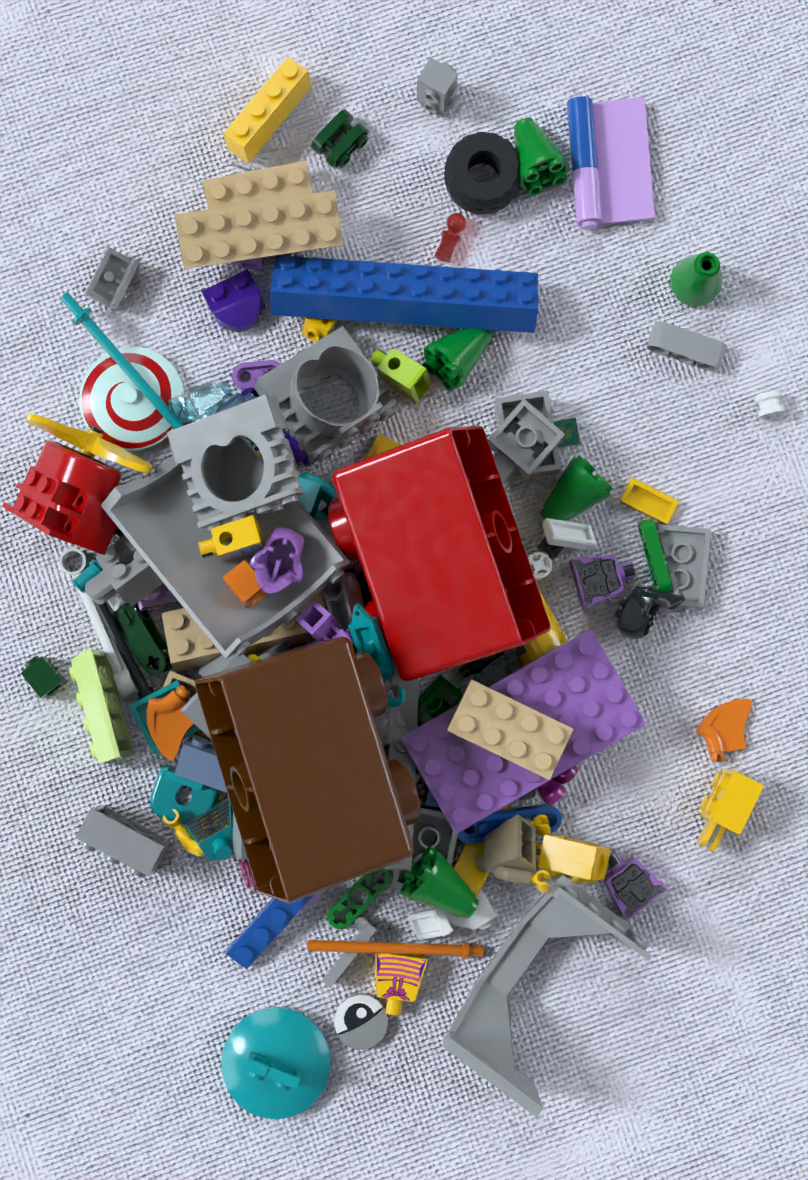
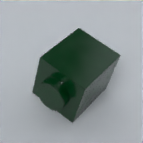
[21,656,67,698]

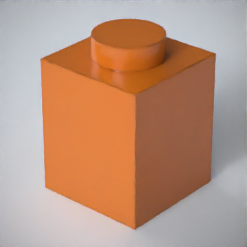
[223,560,266,609]

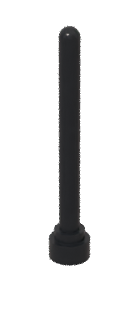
[92,599,157,701]

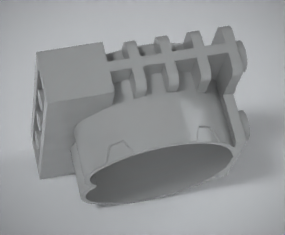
[254,326,398,464]
[167,394,305,532]

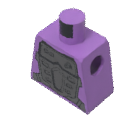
[569,555,636,610]
[603,851,667,921]

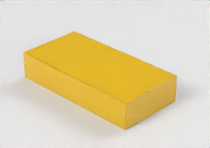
[619,477,679,525]

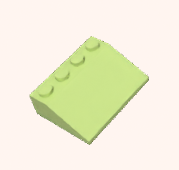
[69,649,135,764]

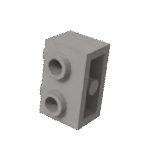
[417,57,459,116]

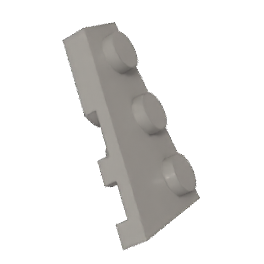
[658,524,711,609]

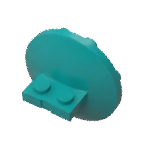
[221,1007,331,1119]

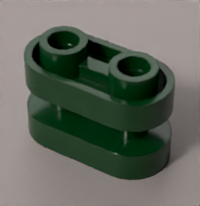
[310,109,369,169]

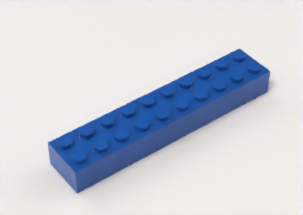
[270,255,538,333]

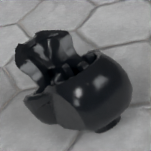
[615,586,685,639]

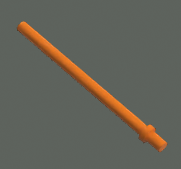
[307,940,484,959]

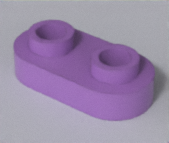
[232,360,281,390]

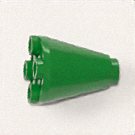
[514,118,569,196]
[669,252,723,308]
[423,328,494,391]
[539,455,614,521]
[400,846,479,918]

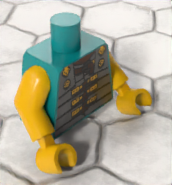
[163,792,233,861]

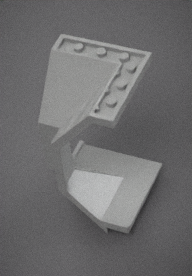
[443,875,652,1118]

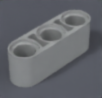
[647,321,727,372]

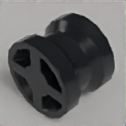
[537,536,564,560]

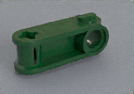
[112,603,173,675]

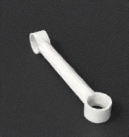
[60,548,139,698]

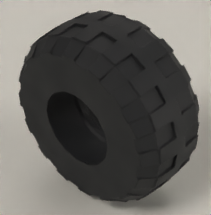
[444,132,521,215]

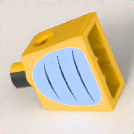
[198,515,265,561]

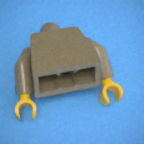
[475,814,552,893]

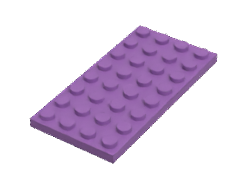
[400,629,646,834]

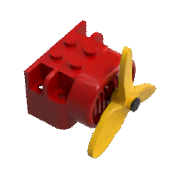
[2,413,153,555]

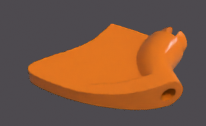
[147,685,194,761]
[696,699,752,762]

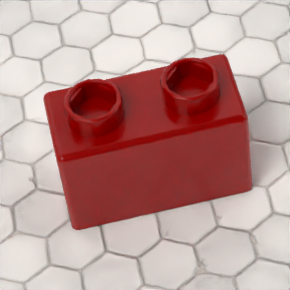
[328,426,551,681]

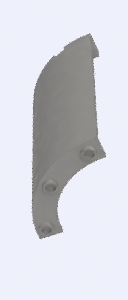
[101,438,350,659]

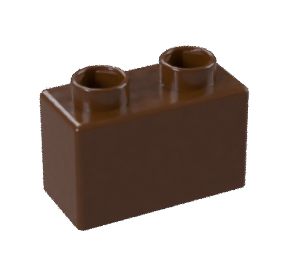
[195,637,421,904]

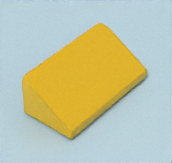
[454,842,489,897]

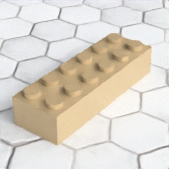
[174,190,343,269]
[162,591,327,672]

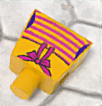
[375,953,427,1016]

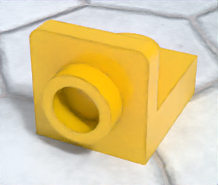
[302,318,339,342]

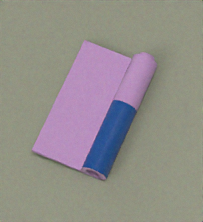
[567,96,655,230]

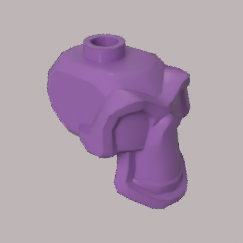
[250,527,304,594]

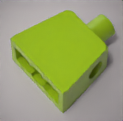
[370,348,432,405]

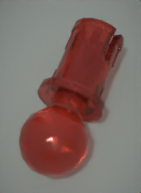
[434,213,466,263]

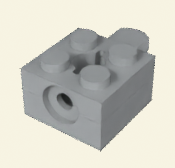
[488,399,565,483]
[85,535,163,607]

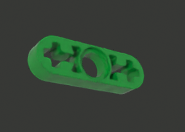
[638,518,672,593]
[328,868,390,929]

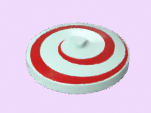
[79,347,186,452]

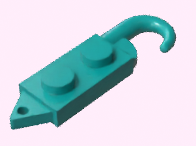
[348,604,406,707]

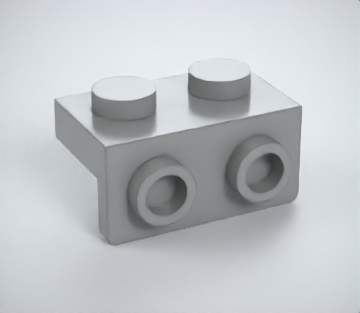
[84,247,140,309]

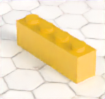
[223,57,312,164]

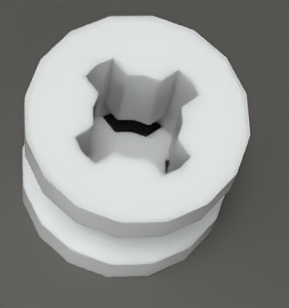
[754,390,785,418]
[528,552,552,580]

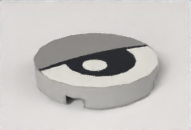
[334,993,388,1050]

